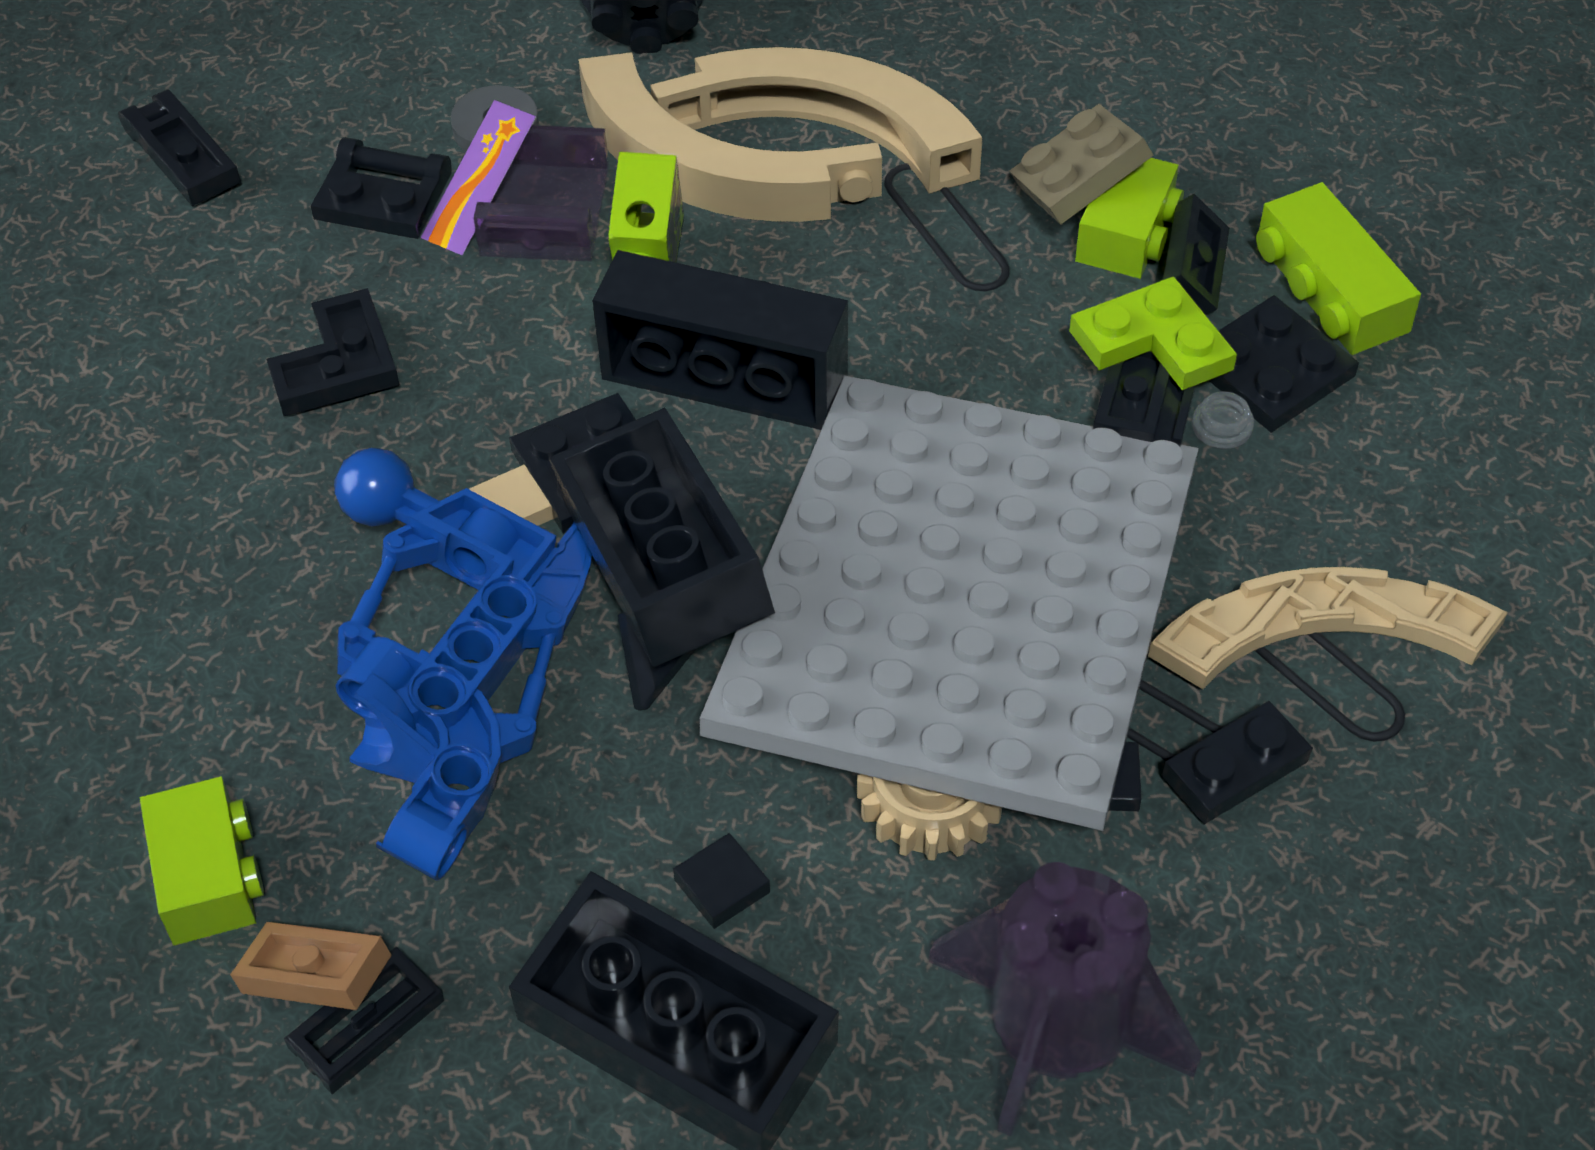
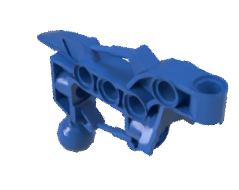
[334,448,592,881]

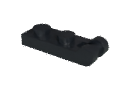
[118,89,241,206]

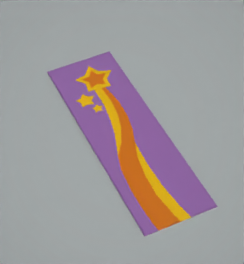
[421,100,536,255]

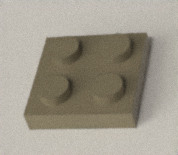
[1009,104,1154,225]

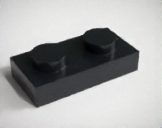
[1163,194,1230,315]
[1162,701,1313,825]

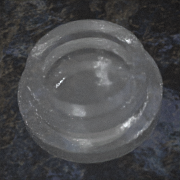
[1192,392,1254,449]

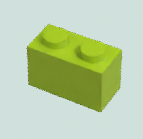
[1075,158,1184,279]
[139,776,264,946]

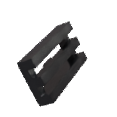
[284,947,444,1095]

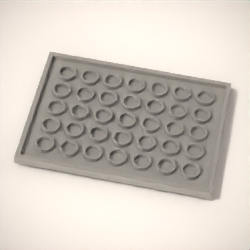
[700,375,1199,831]

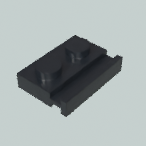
[1093,351,1196,447]

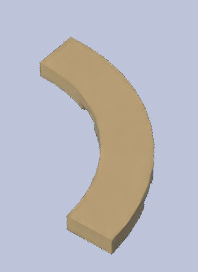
[1148,567,1508,689]

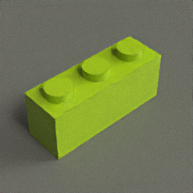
[1256,182,1421,355]

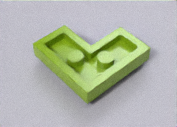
[1069,276,1237,390]

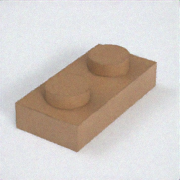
[230,922,391,1010]

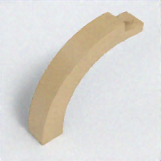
[650,47,982,194]
[578,52,882,222]

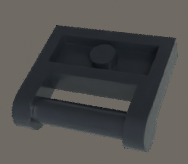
[311,137,452,239]

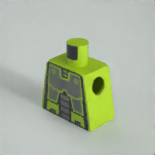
[609,152,685,263]

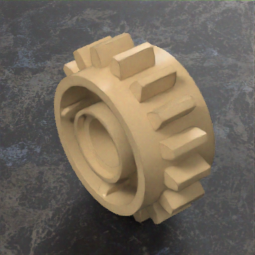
[857,774,1002,860]

